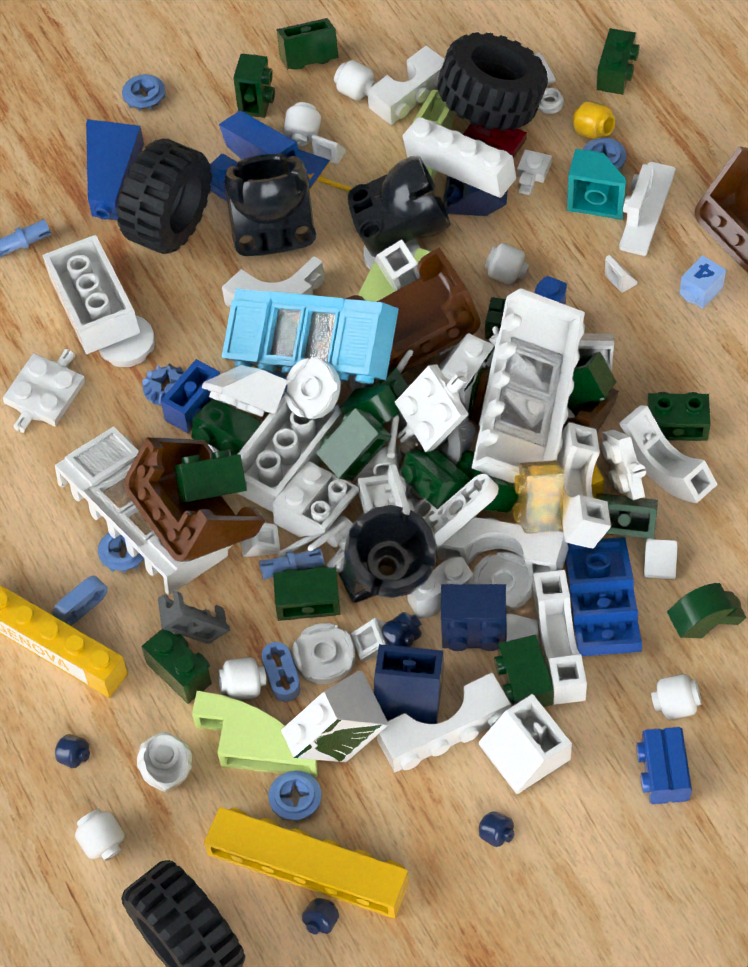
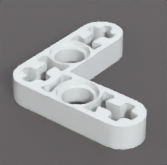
[405,474,499,546]

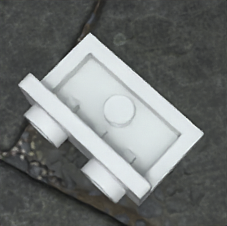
[356,464,414,515]

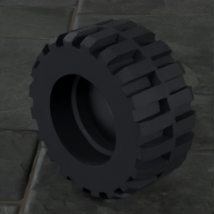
[437,32,548,131]
[117,138,212,254]
[121,860,246,967]

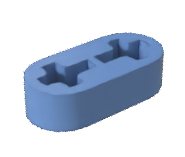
[52,576,108,626]
[261,642,301,702]

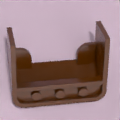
[695,147,748,273]

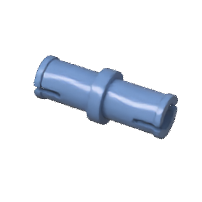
[0,219,52,258]
[259,548,324,580]

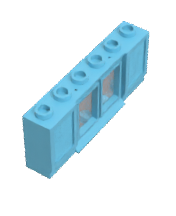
[222,289,399,384]

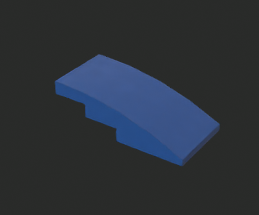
[565,537,642,656]

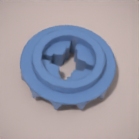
[122,74,165,111]
[583,138,626,169]
[142,363,184,406]
[98,533,145,573]
[268,771,322,823]

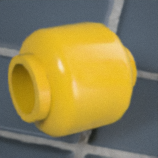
[572,101,615,140]

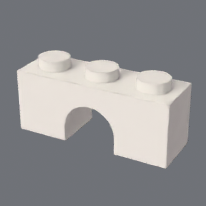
[367,46,444,125]

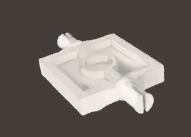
[3,349,85,433]
[395,364,469,452]
[601,429,646,500]

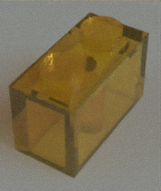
[513,460,565,533]

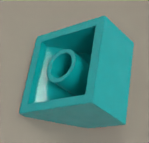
[567,149,626,220]

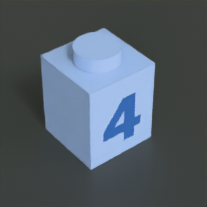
[679,255,726,309]

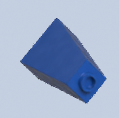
[219,110,312,189]
[86,119,144,220]

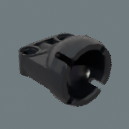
[224,154,316,256]
[348,156,451,258]
[339,505,438,603]

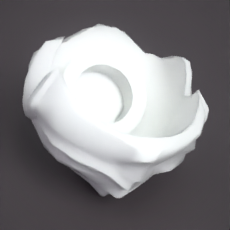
[137,732,192,792]

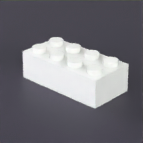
[42,235,140,354]
[238,392,344,512]

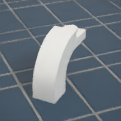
[222,256,325,317]
[619,405,718,503]

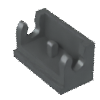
[158,590,230,644]

